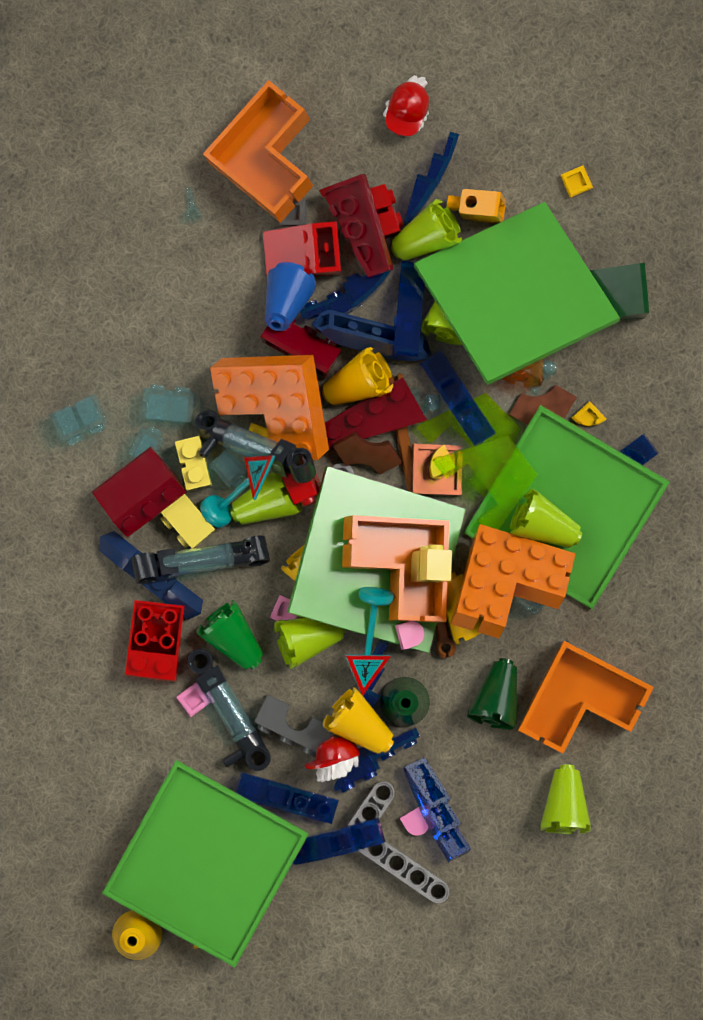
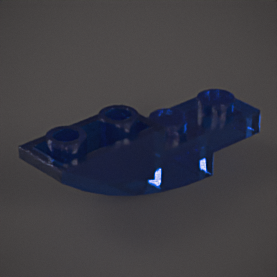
[300,271,391,322]
[333,727,420,793]
[235,772,339,824]
[293,817,386,865]

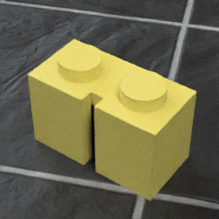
[175,436,212,492]
[160,494,216,550]
[411,545,452,583]

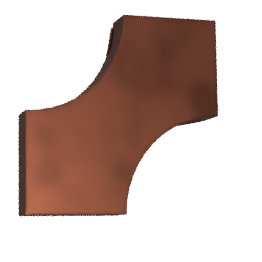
[509,385,577,426]
[333,432,401,475]

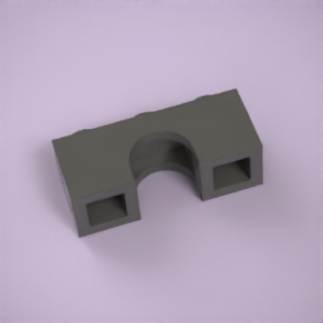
[254,694,333,757]

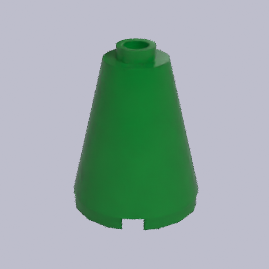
[196,600,263,670]

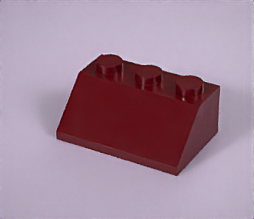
[260,319,341,378]
[92,446,187,538]

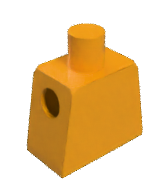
[447,189,506,224]

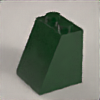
[590,263,649,321]

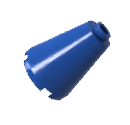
[265,262,316,331]

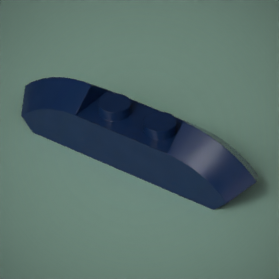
[312,310,431,361]
[99,531,203,620]

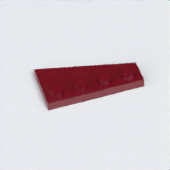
[319,174,394,277]
[325,377,428,449]

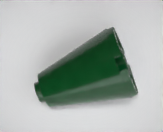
[467,658,517,730]
[380,677,430,727]

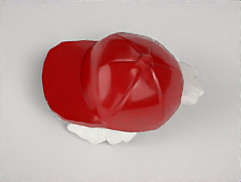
[383,75,429,137]
[304,736,361,782]

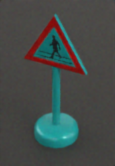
[200,455,275,528]
[345,587,394,696]

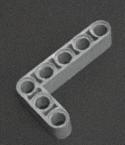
[344,781,449,903]

